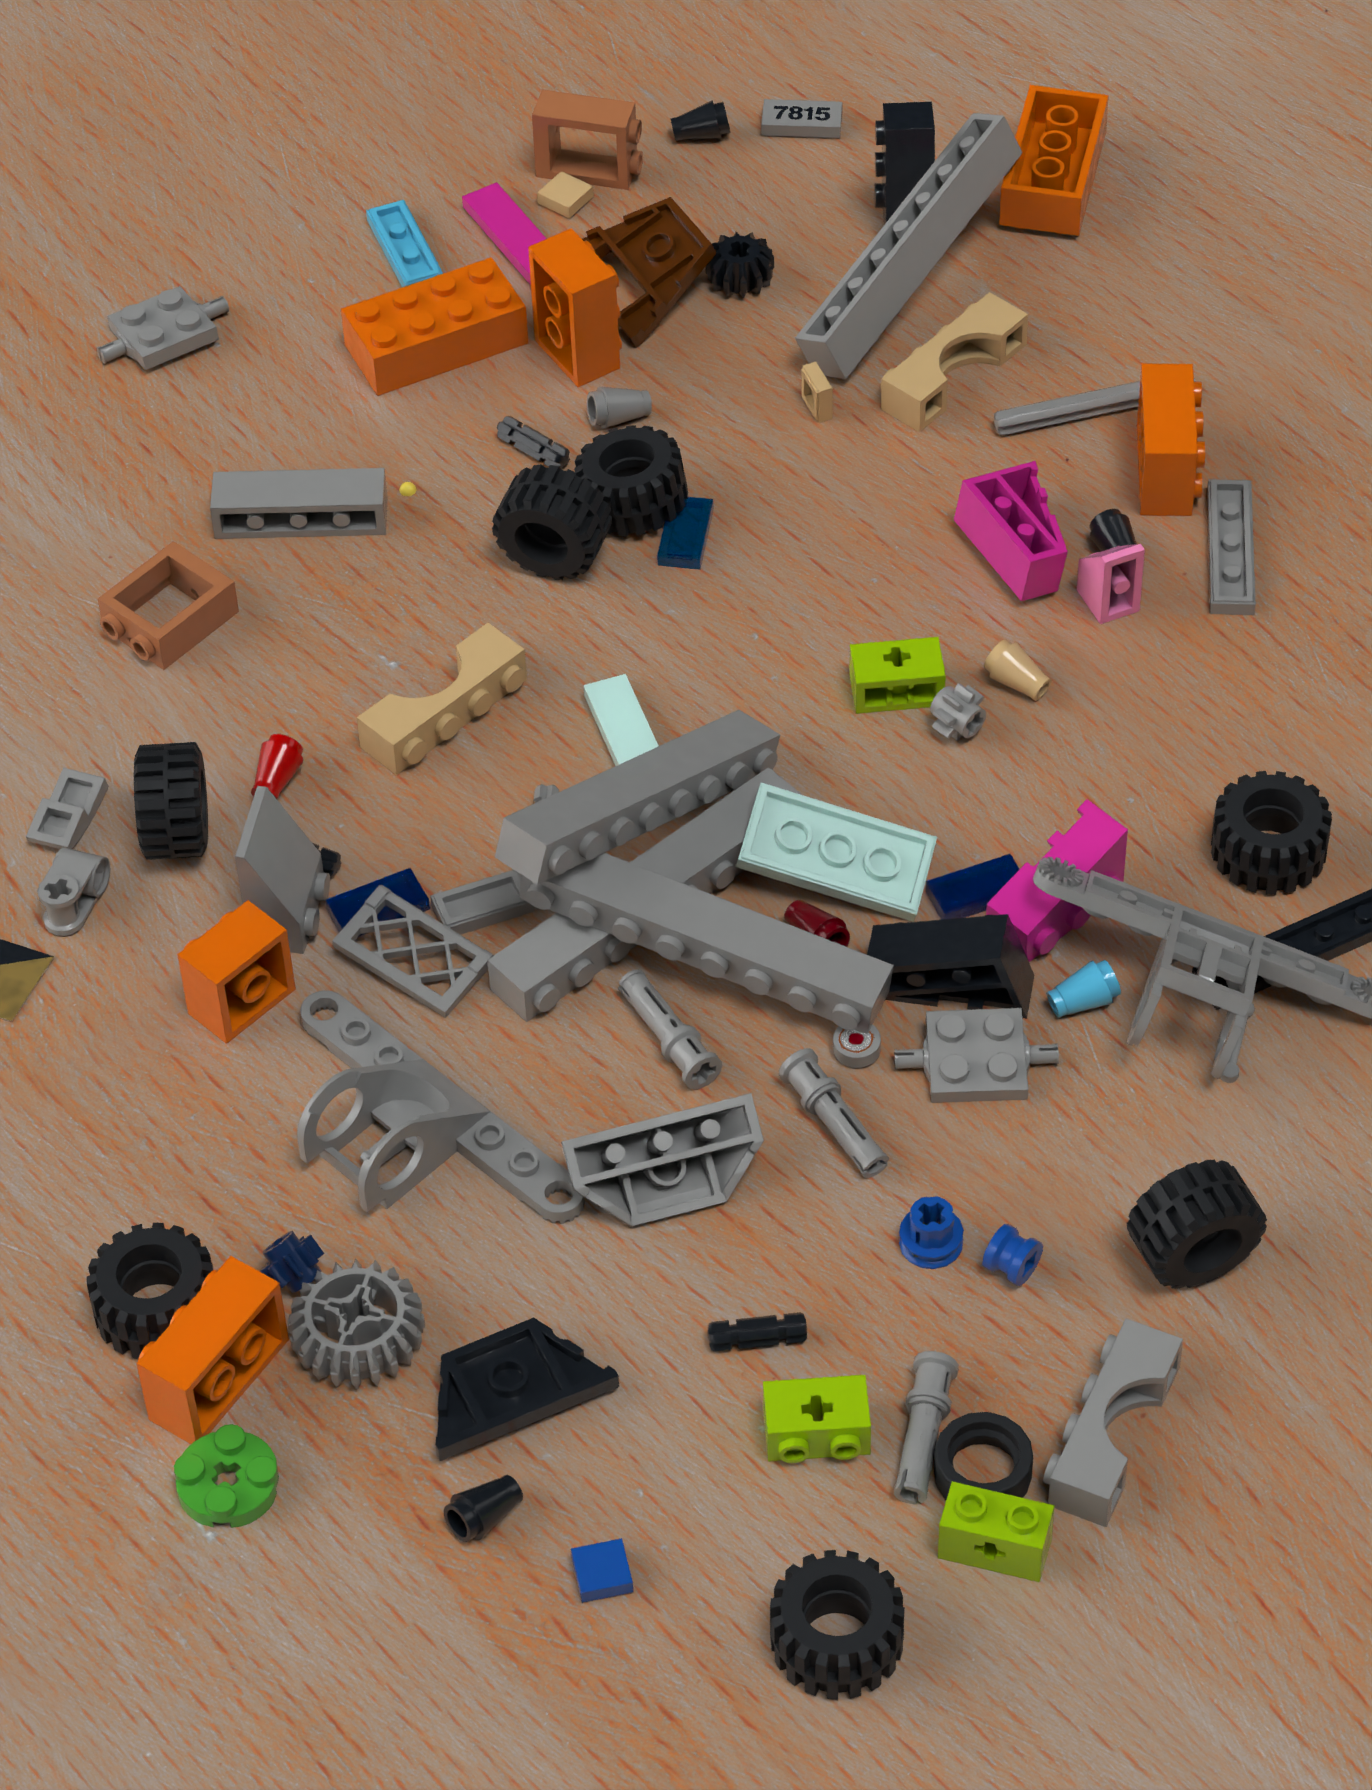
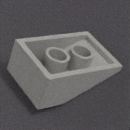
[235,786,330,954]

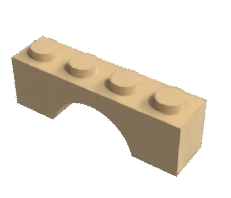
[880,292,1028,432]
[357,623,527,775]

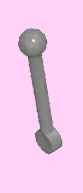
[1220,1003,1255,1083]

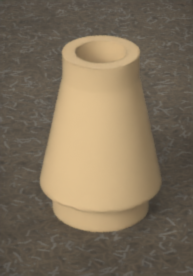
[984,640,1052,701]

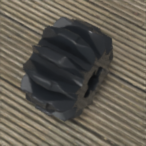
[705,231,775,299]

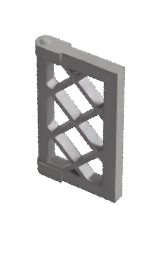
[332,885,494,1018]

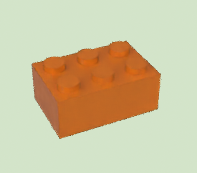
[528,228,622,387]
[1136,363,1205,516]
[136,1256,289,1444]

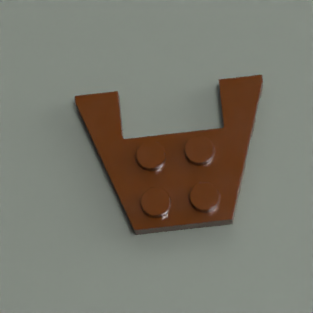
[582,197,716,348]

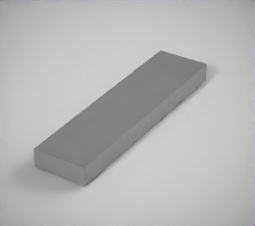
[1207,479,1256,615]

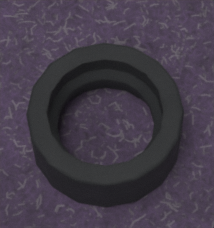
[934,1412,1033,1500]

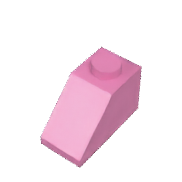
[1077,544,1145,624]

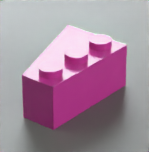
[954,461,1068,601]
[986,799,1128,962]

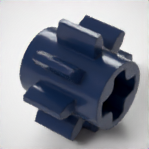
[260,1231,324,1293]

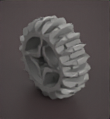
[288,1259,425,1389]

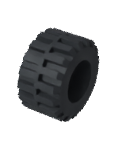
[574,425,688,536]
[492,464,612,580]
[134,742,208,860]
[1211,771,1332,895]
[1127,1159,1267,1289]
[87,1223,214,1359]
[770,1550,905,1700]

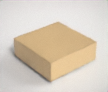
[537,171,594,219]
[801,362,833,423]

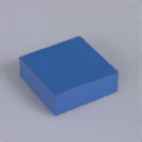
[571,1538,633,1603]

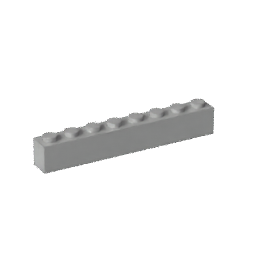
[795,113,1023,379]
[495,710,780,885]
[487,767,802,1022]
[520,853,894,1034]

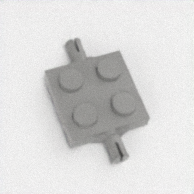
[96,286,229,370]
[894,1008,1059,1103]

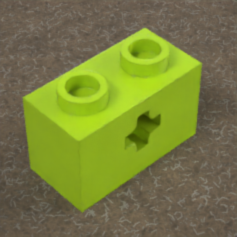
[849,637,946,714]
[763,1375,871,1463]
[938,1481,1055,1582]

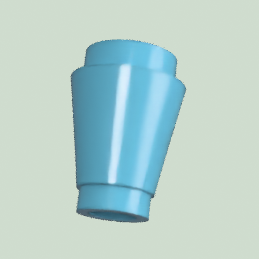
[1046,960,1121,1018]

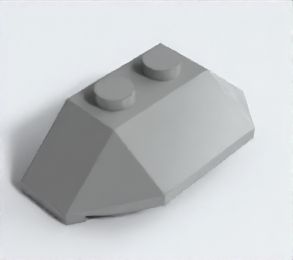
[561,1093,764,1227]

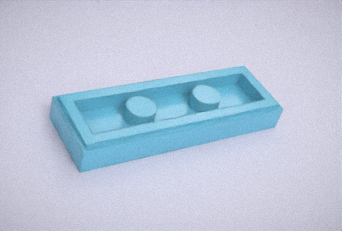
[366,200,443,287]

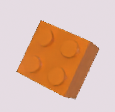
[177,900,296,1044]

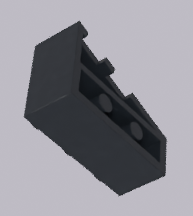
[874,101,935,225]
[867,914,1034,1019]

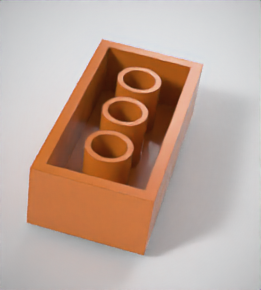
[999,85,1109,236]
[341,257,529,396]

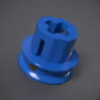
[899,1196,964,1269]

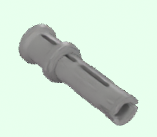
[618,969,722,1090]
[779,1048,889,1178]
[894,1351,959,1504]

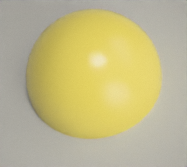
[399,482,416,496]

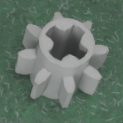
[930,683,986,741]

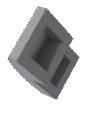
[26,768,109,849]

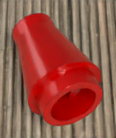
[251,734,303,799]

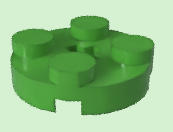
[174,1424,279,1528]

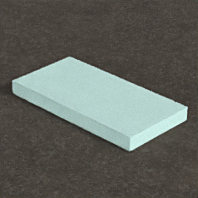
[736,782,937,922]

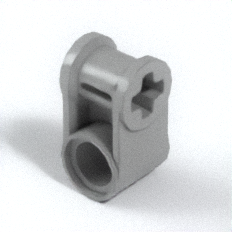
[37,847,111,936]

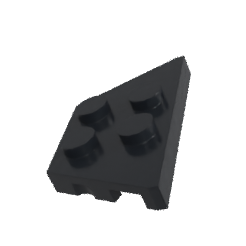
[435,1317,619,1461]

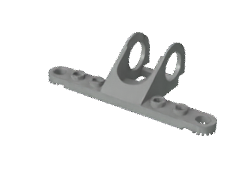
[1033,857,1372,1079]
[297,991,585,1224]

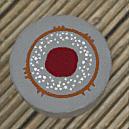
[833,1025,881,1068]

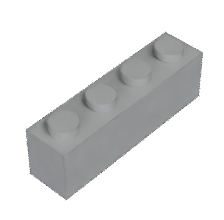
[210,468,388,539]

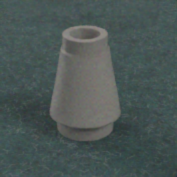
[587,386,652,429]

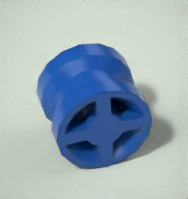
[982,1224,1043,1286]

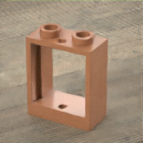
[532,90,643,190]
[98,541,239,670]

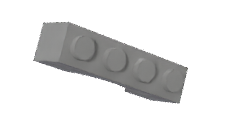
[1043,1319,1183,1527]

